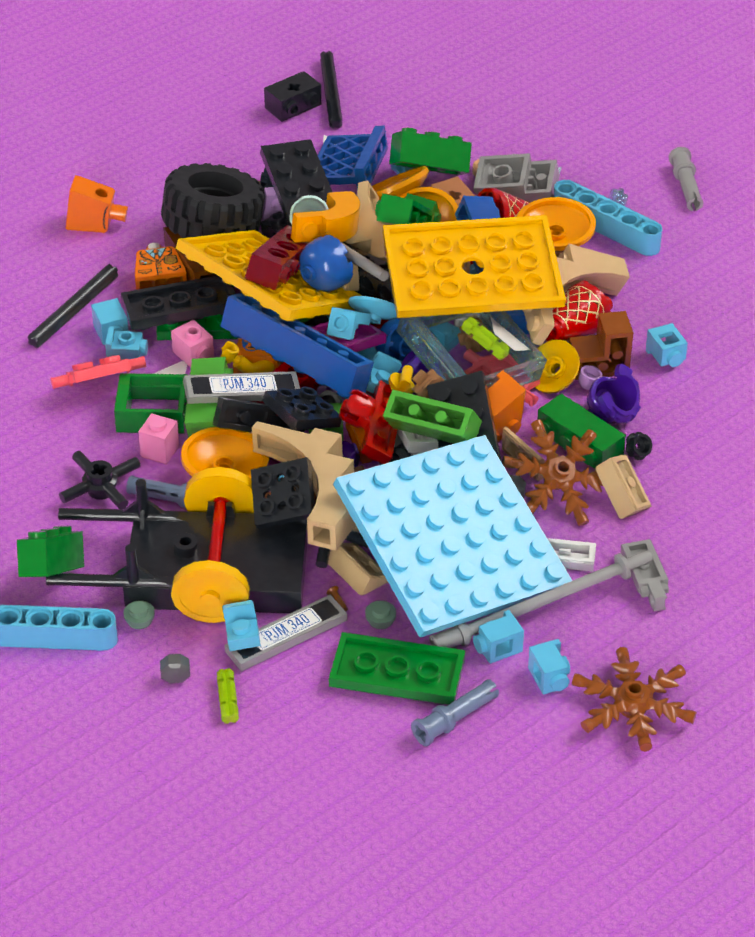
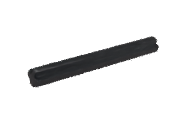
[320,51,342,129]
[28,264,118,348]

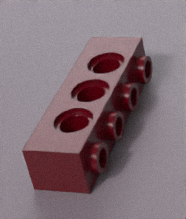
[245,225,311,290]

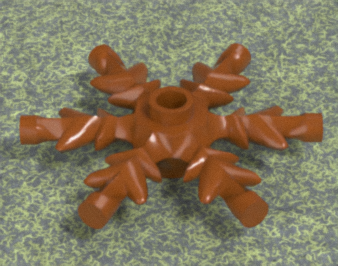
[502,419,603,526]
[571,647,697,752]

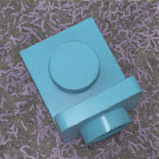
[327,307,371,340]
[424,320,461,355]
[366,351,402,393]
[222,600,261,651]

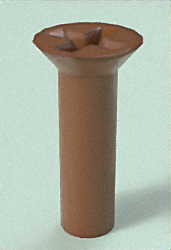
[326,586,348,611]

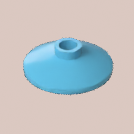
[348,296,397,324]

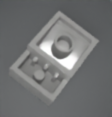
[473,153,560,202]

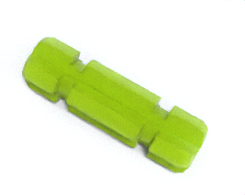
[461,317,510,360]
[217,668,239,724]

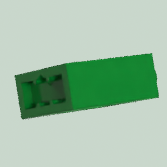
[114,373,188,434]

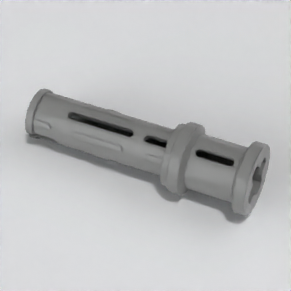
[668,147,703,211]

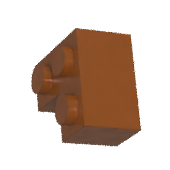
[569,311,633,380]

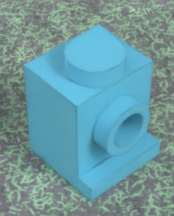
[646,323,688,367]
[105,326,148,359]
[473,610,524,664]
[528,639,570,695]

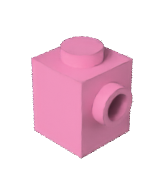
[171,320,214,368]
[138,413,179,464]

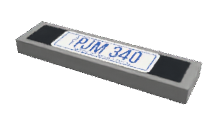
[183,371,300,404]
[225,595,347,672]

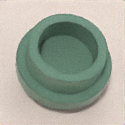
[123,601,155,629]
[365,601,396,629]

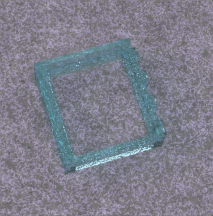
[397,311,547,389]

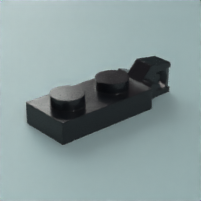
[212,397,288,432]

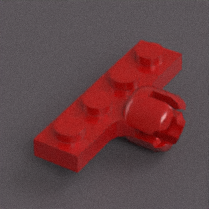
[339,380,398,464]

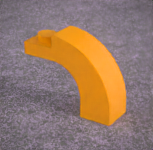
[291,191,360,243]

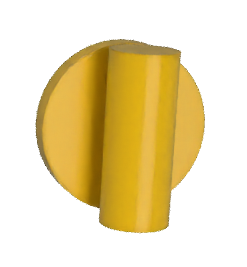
[388,365,415,394]

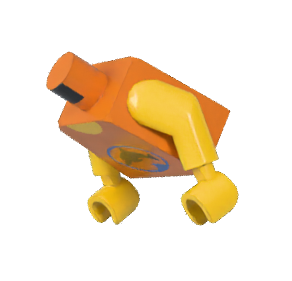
[221,338,283,374]

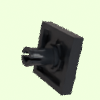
[262,387,342,432]
[251,457,315,529]

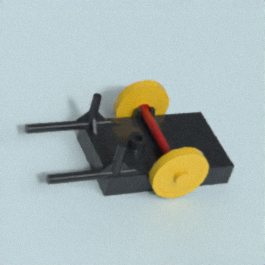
[46,467,308,623]

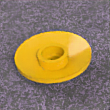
[528,340,580,394]

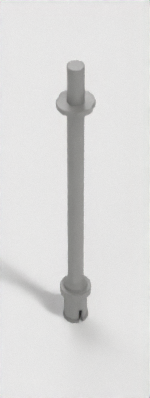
[429,550,653,648]

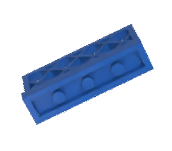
[318,125,388,191]

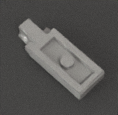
[620,539,669,612]

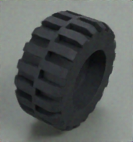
[161,163,265,238]

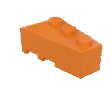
[488,370,526,442]

